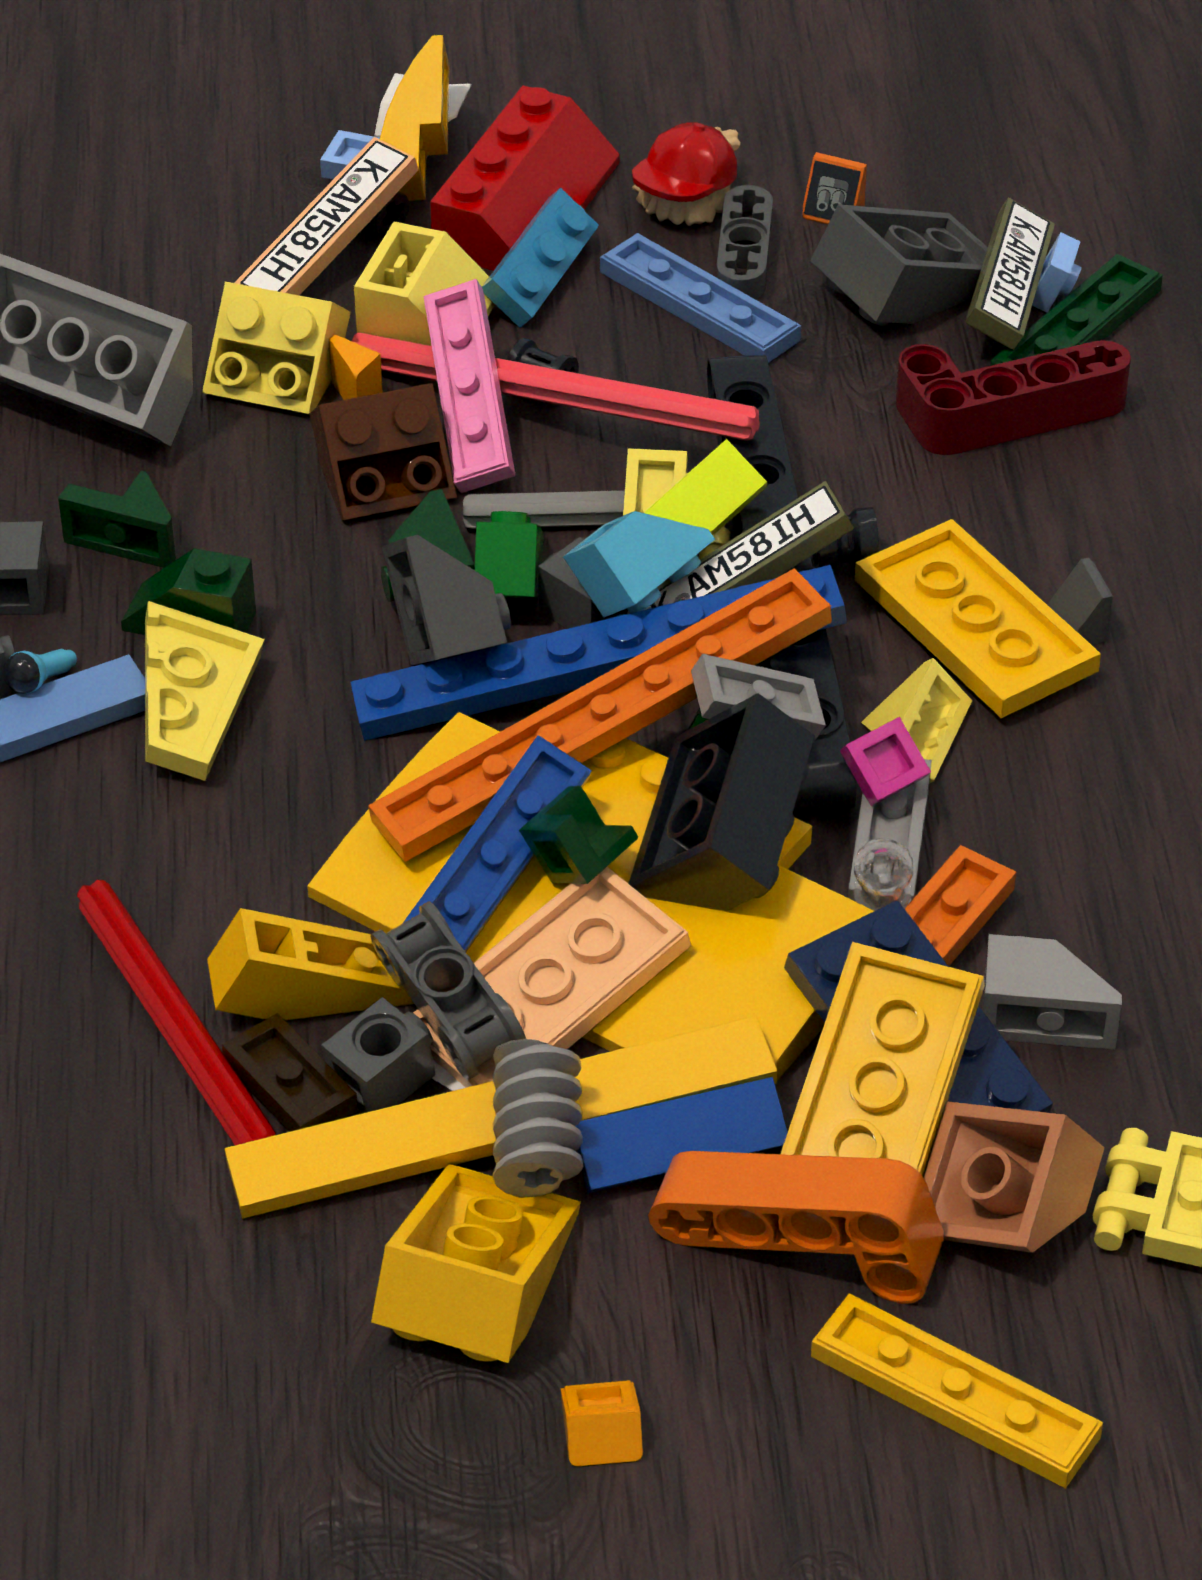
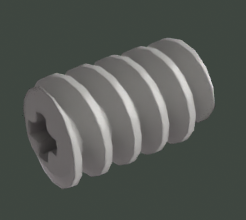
[493,1039,583,1198]

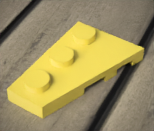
[145,601,264,781]

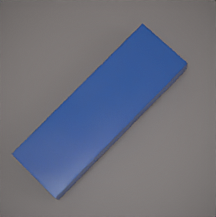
[575,1077,788,1194]

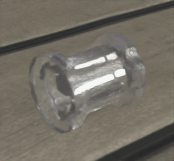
[854,838,913,911]

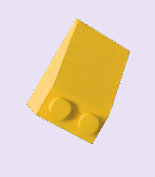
[371,1164,581,1363]

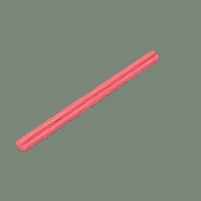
[352,333,760,441]

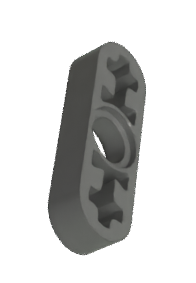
[716,185,773,300]

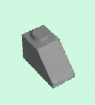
[982,934,1122,1050]

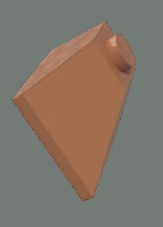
[923,1101,1105,1253]

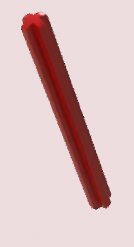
[77,879,276,1145]

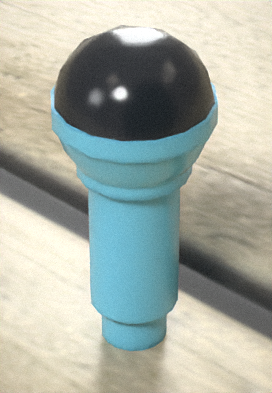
[3,649,77,694]

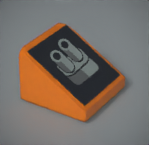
[802,152,867,224]

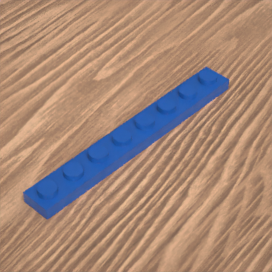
[351,565,847,741]

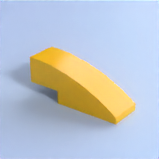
[380,35,449,201]

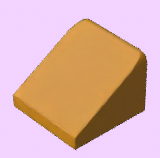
[329,334,383,400]
[561,1380,643,1466]

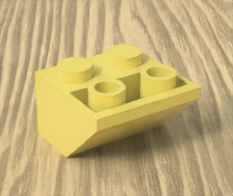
[354,222,495,346]
[202,281,351,415]

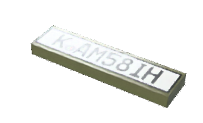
[965,197,1055,350]
[620,481,854,615]

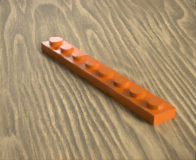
[368,568,832,862]

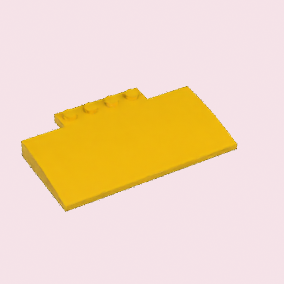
[307,712,874,1081]

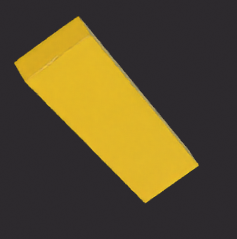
[811,1293,1103,1489]

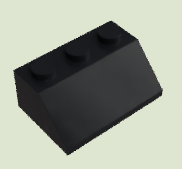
[628,693,815,911]

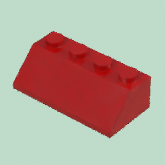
[430,85,620,271]

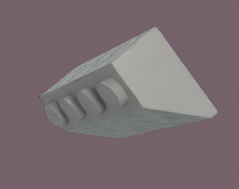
[0,254,193,446]

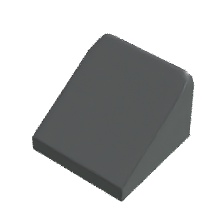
[1048,558,1113,645]

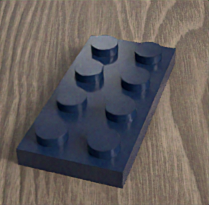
[784,900,1053,1161]

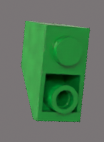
[475,511,544,600]

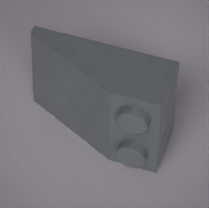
[810,204,988,326]

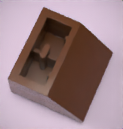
[309,383,457,521]

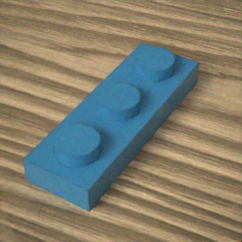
[482,187,599,328]

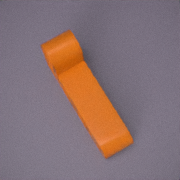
[648,1151,944,1304]

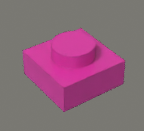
[840,717,931,806]

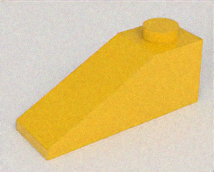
[207,908,414,1020]

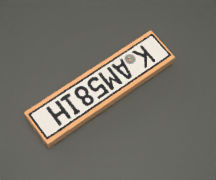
[235,137,419,296]

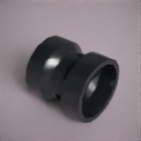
[813,507,879,569]

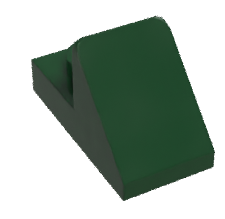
[58,470,176,568]

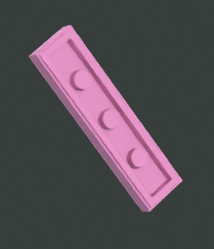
[423,279,516,493]

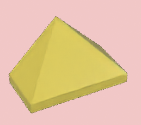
[861,658,972,783]

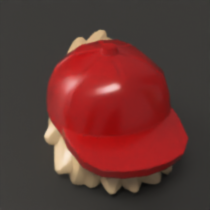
[632,122,741,226]

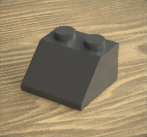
[382,535,511,665]

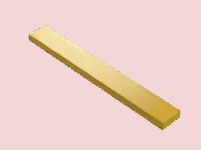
[224,1015,777,1219]

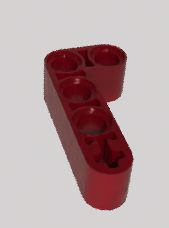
[896,340,1131,455]

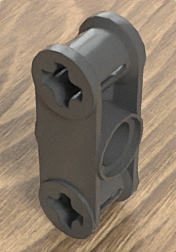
[370,901,526,1080]

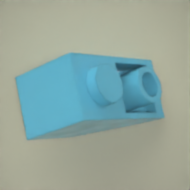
[563,511,715,617]

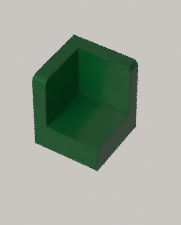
[519,786,638,884]

